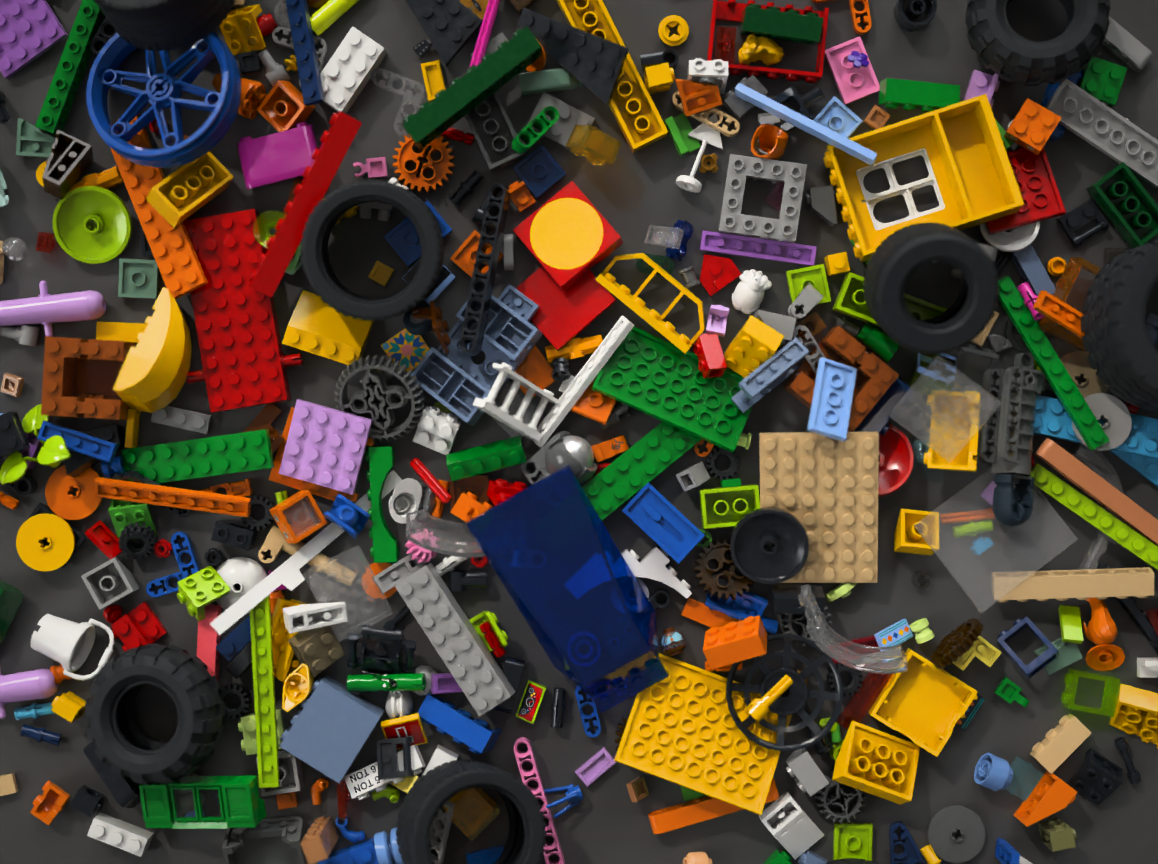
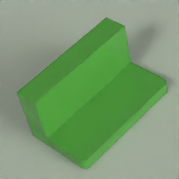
[664,113,701,157]

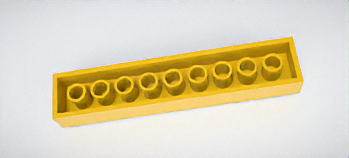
[556,0,668,153]

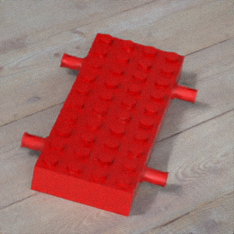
[183,209,303,413]

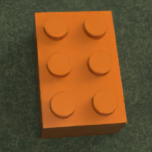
[703,615,768,670]

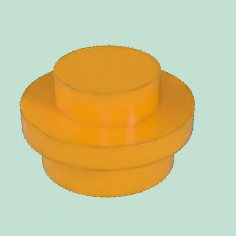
[1047,257,1067,276]

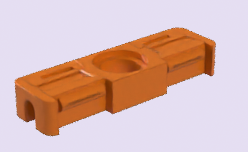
[196,478,253,497]

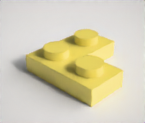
[952,636,1002,671]

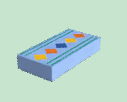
[874,619,913,652]

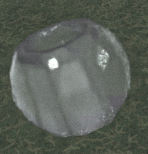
[2,237,27,261]

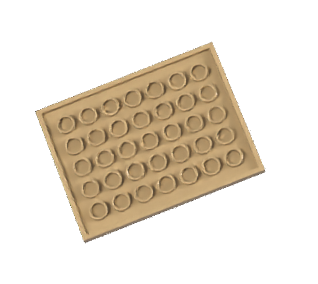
[759,432,879,583]

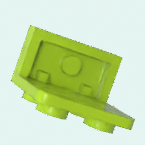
[177,566,230,621]
[469,610,509,652]

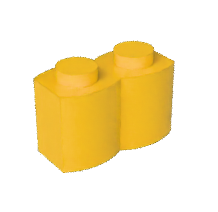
[51,691,86,723]

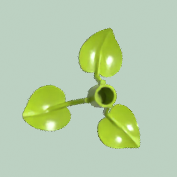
[0,404,70,485]

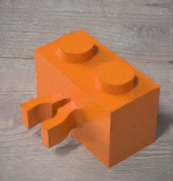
[450,491,496,532]

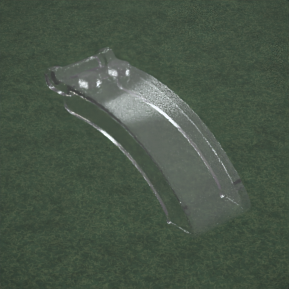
[405,509,527,557]

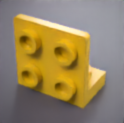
[219,4,266,55]

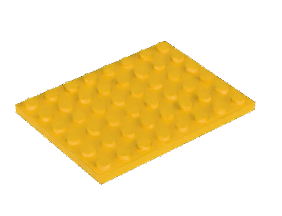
[614,650,792,815]

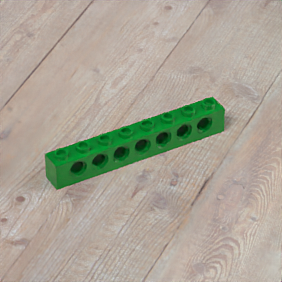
[35,0,106,136]

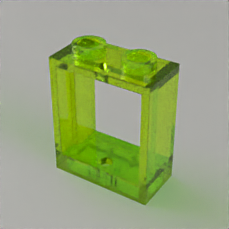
[1061,668,1120,717]

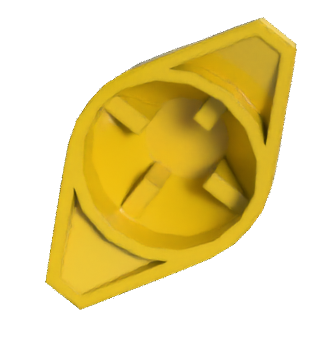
[282,663,314,712]

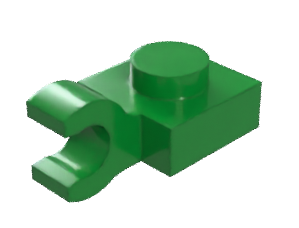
[994,677,1030,707]

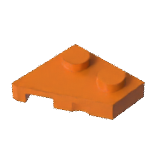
[675,79,723,117]

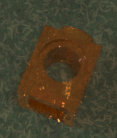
[795,311,827,341]

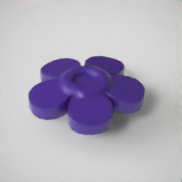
[847,51,869,68]

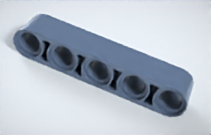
[1011,244,1062,329]

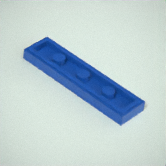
[37,420,118,463]

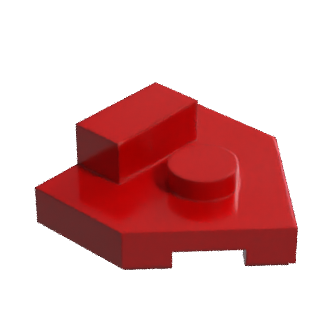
[699,254,741,296]

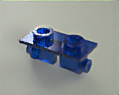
[665,220,693,262]

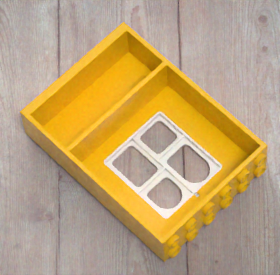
[823,94,1024,262]

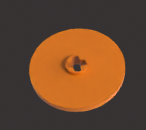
[45,465,103,520]

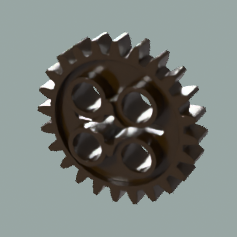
[694,539,754,601]
[930,618,984,669]

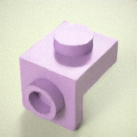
[705,305,730,337]

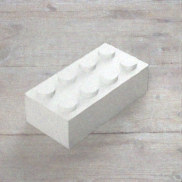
[320,26,387,114]

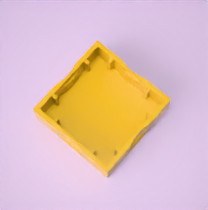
[868,648,978,757]

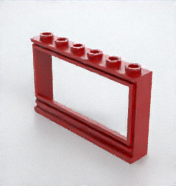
[706,0,829,83]

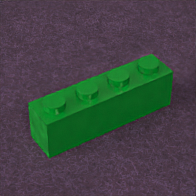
[879,78,960,113]
[446,435,526,481]

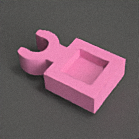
[353,157,388,179]

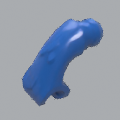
[335,815,365,843]

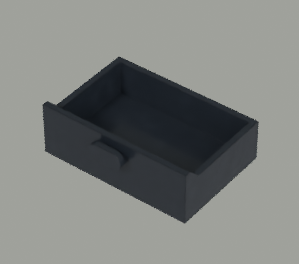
[770,583,825,614]

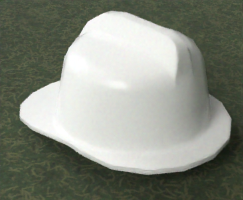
[389,478,422,524]

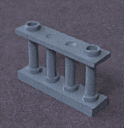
[731,337,809,413]

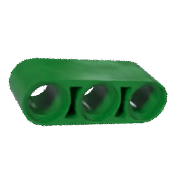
[512,106,559,153]

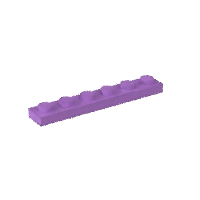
[700,230,817,266]

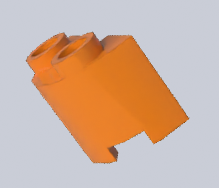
[30,780,71,826]

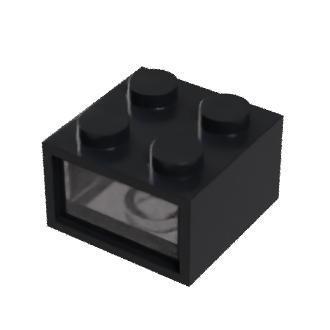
[0,411,30,458]

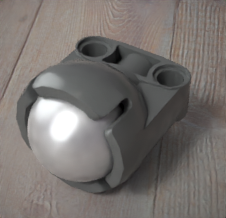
[522,431,598,506]

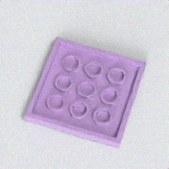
[279,399,373,495]

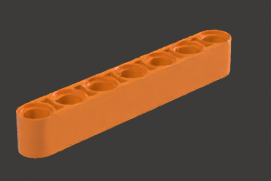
[648,778,780,834]

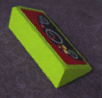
[516,680,546,724]

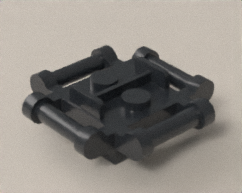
[347,625,416,683]

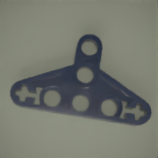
[889,821,945,864]

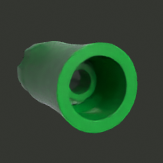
[856,323,900,363]

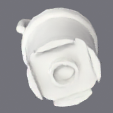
[31,614,115,681]

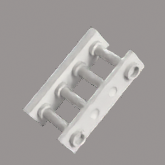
[473,362,559,441]

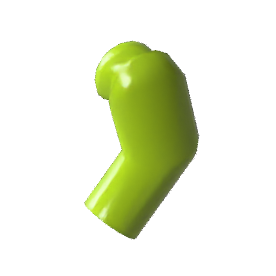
[371,785,400,803]

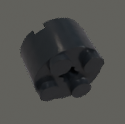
[893,0,937,32]

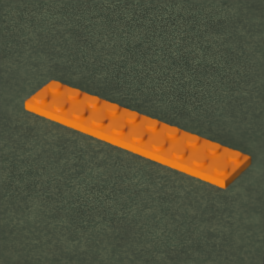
[110,113,208,300]

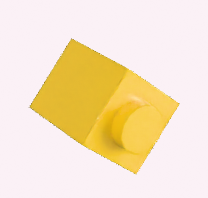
[824,252,850,276]

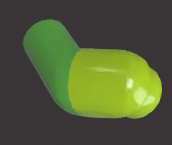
[819,717,842,743]

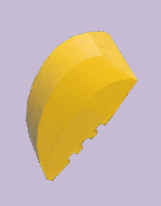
[113,287,192,413]

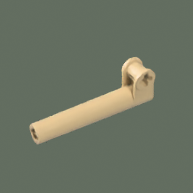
[258,526,357,587]

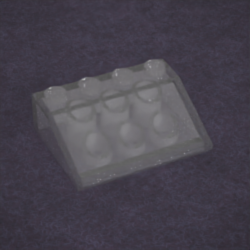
[303,545,393,642]

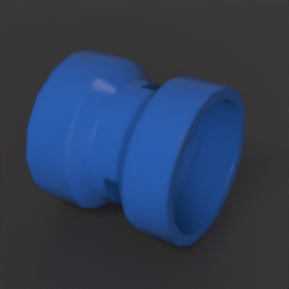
[101,455,126,478]

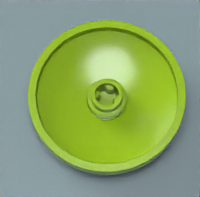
[52,186,132,264]

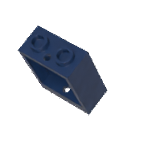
[997,616,1059,679]

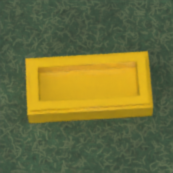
[421,60,446,103]
[124,409,141,448]

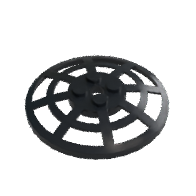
[726,634,843,751]

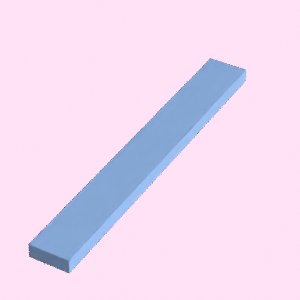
[735,83,877,166]

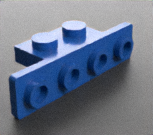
[705,590,778,634]

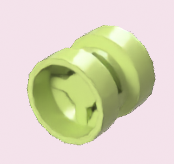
[909,618,935,644]

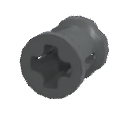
[678,266,701,289]

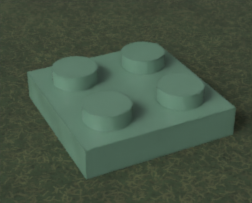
[118,259,159,299]

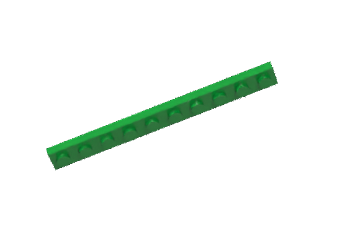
[998,275,1110,451]

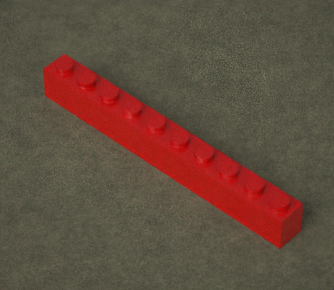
[248,111,362,298]

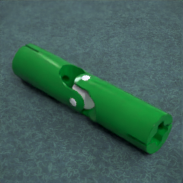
[347,673,426,692]

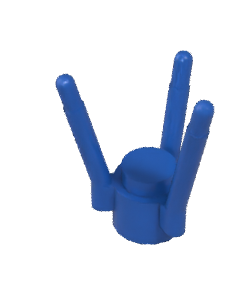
[544,784,584,818]

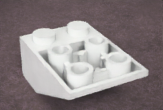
[758,791,824,860]

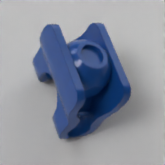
[323,494,370,539]

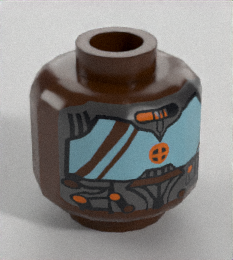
[659,627,686,657]

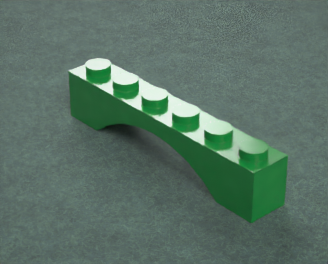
[366,446,399,563]

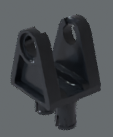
[772,85,826,133]

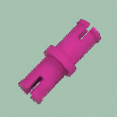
[1018,282,1044,320]

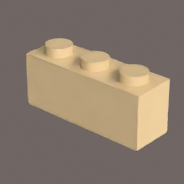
[1030,713,1091,774]

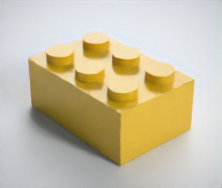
[723,315,784,378]

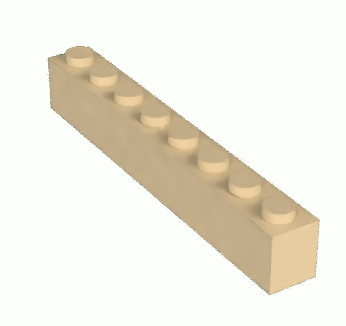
[991,567,1154,603]

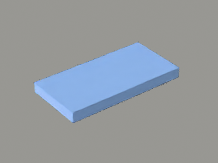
[807,357,857,442]

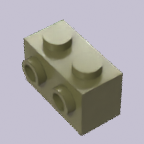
[1038,817,1077,852]

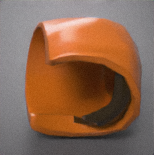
[751,124,788,160]

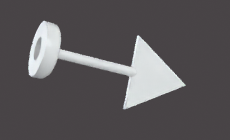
[675,114,723,193]

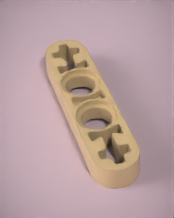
[672,91,740,137]

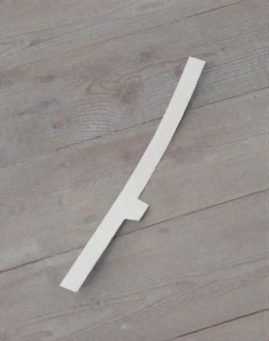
[210,470,402,635]

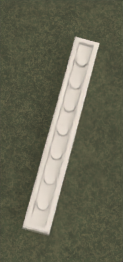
[533,315,634,448]

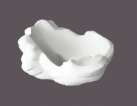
[732,269,772,314]

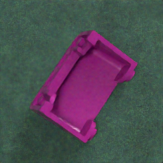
[237,121,319,189]

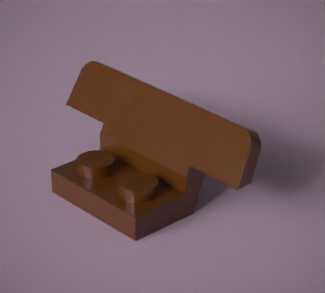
[243,403,285,454]

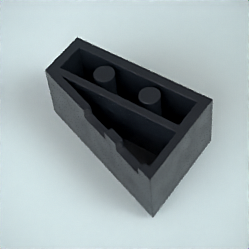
[64,424,125,478]

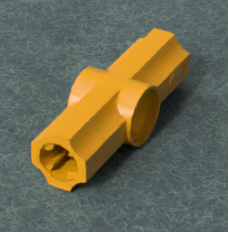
[69,166,124,192]
[545,334,603,363]

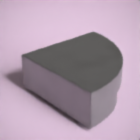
[987,334,1013,353]

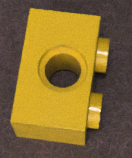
[644,63,675,94]

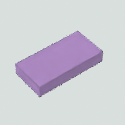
[575,747,617,787]

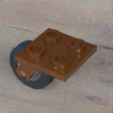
[403,301,451,354]

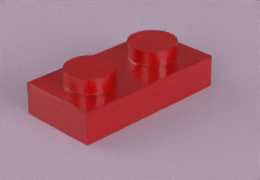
[85,520,122,560]

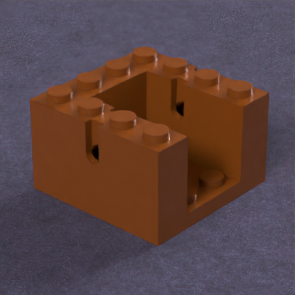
[783,326,899,432]
[41,336,137,420]

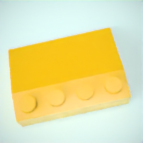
[282,290,374,365]
[832,721,920,805]

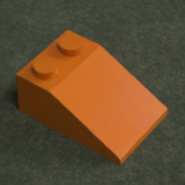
[1014,771,1077,827]

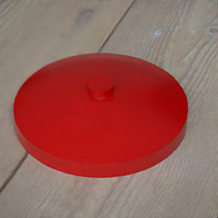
[878,424,914,497]

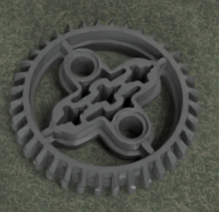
[334,354,424,443]

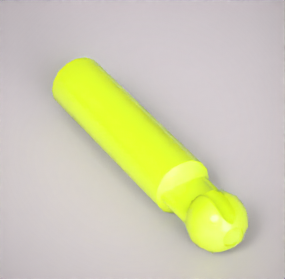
[310,0,359,36]

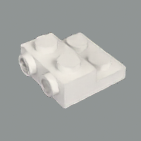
[687,59,728,94]
[413,406,462,455]

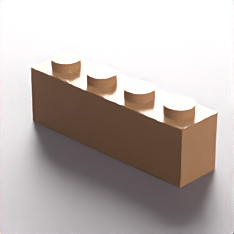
[301,816,339,864]

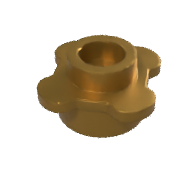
[699,154,718,173]

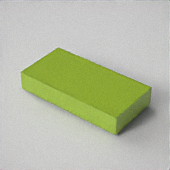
[1058,605,1083,644]

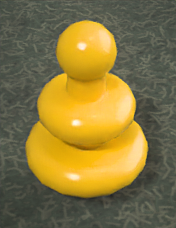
[284,55,298,72]

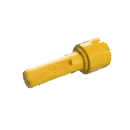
[745,675,793,723]

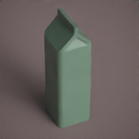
[519,68,582,95]

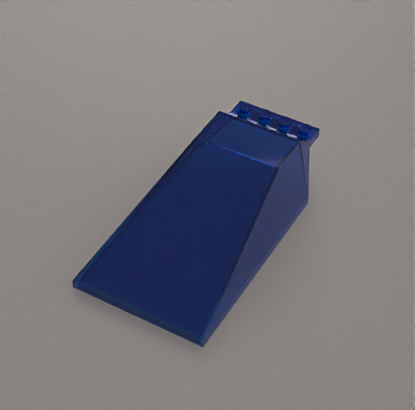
[466,465,668,713]

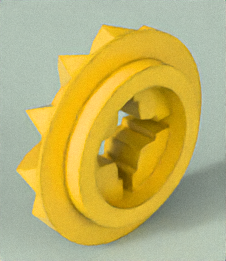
[658,15,689,47]

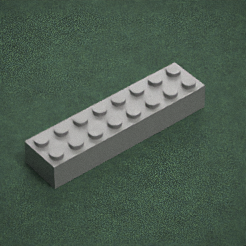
[395,563,515,717]

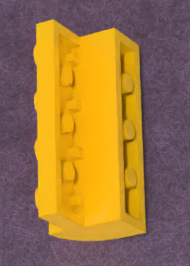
[271,598,307,682]

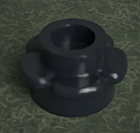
[205,548,224,567]

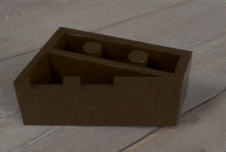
[42,129,94,200]

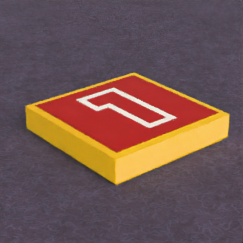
[381,713,428,750]

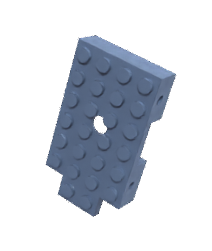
[411,284,543,426]

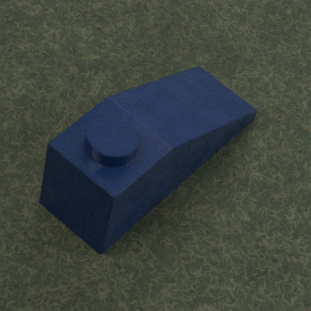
[215,615,272,661]

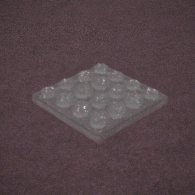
[888,354,1001,463]

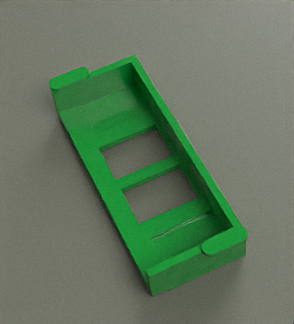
[139,775,266,829]

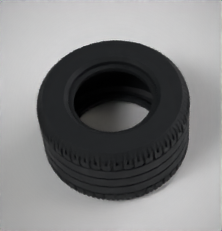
[863,222,999,354]

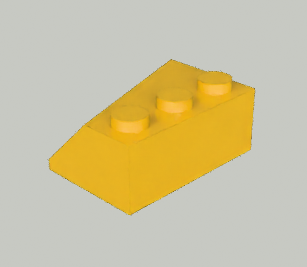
[1109,684,1158,749]

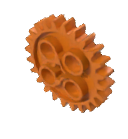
[392,136,455,193]

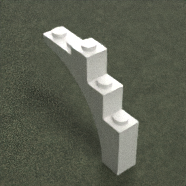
[564,546,692,599]

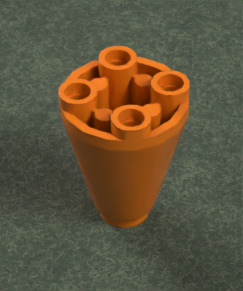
[212,73,268,120]

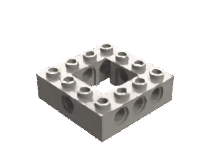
[718,154,807,243]

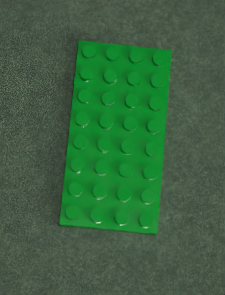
[592,327,752,453]

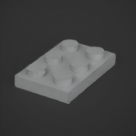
[527,92,595,154]

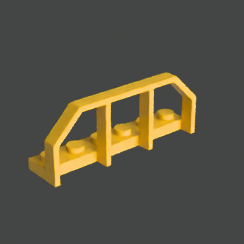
[596,253,705,353]

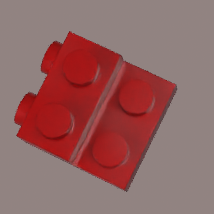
[486,479,535,512]
[110,601,168,652]

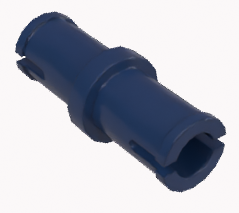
[20,724,62,746]

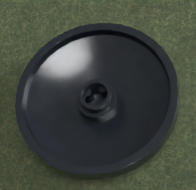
[730,507,809,584]

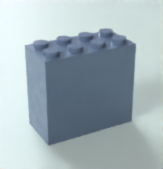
[280,674,385,783]

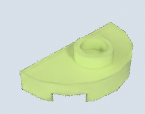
[824,583,857,602]

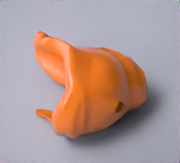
[1082,597,1118,645]

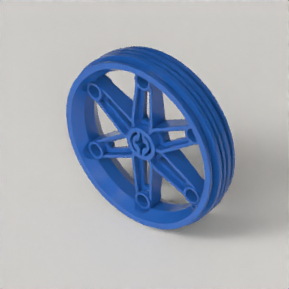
[86,31,241,168]

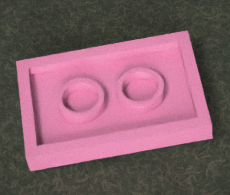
[824,36,880,105]

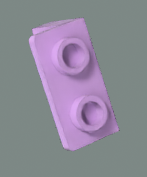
[963,70,1000,108]

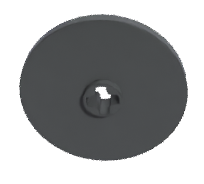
[927,805,985,863]

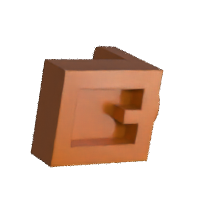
[508,181,536,213]

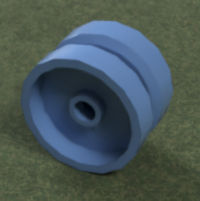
[374,827,405,864]

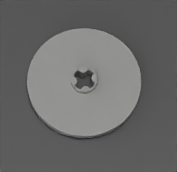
[1072,393,1132,451]

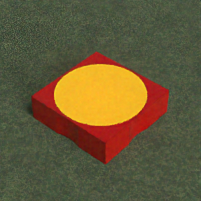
[513,181,623,292]

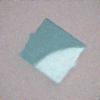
[1006,756,1044,801]

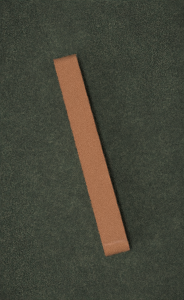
[1035,438,1158,546]

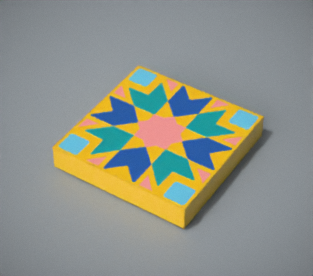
[381,328,430,372]

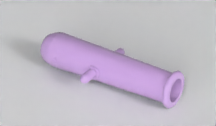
[0,281,106,337]
[0,668,59,719]

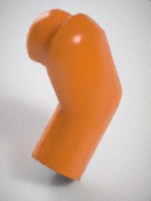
[311,778,329,805]

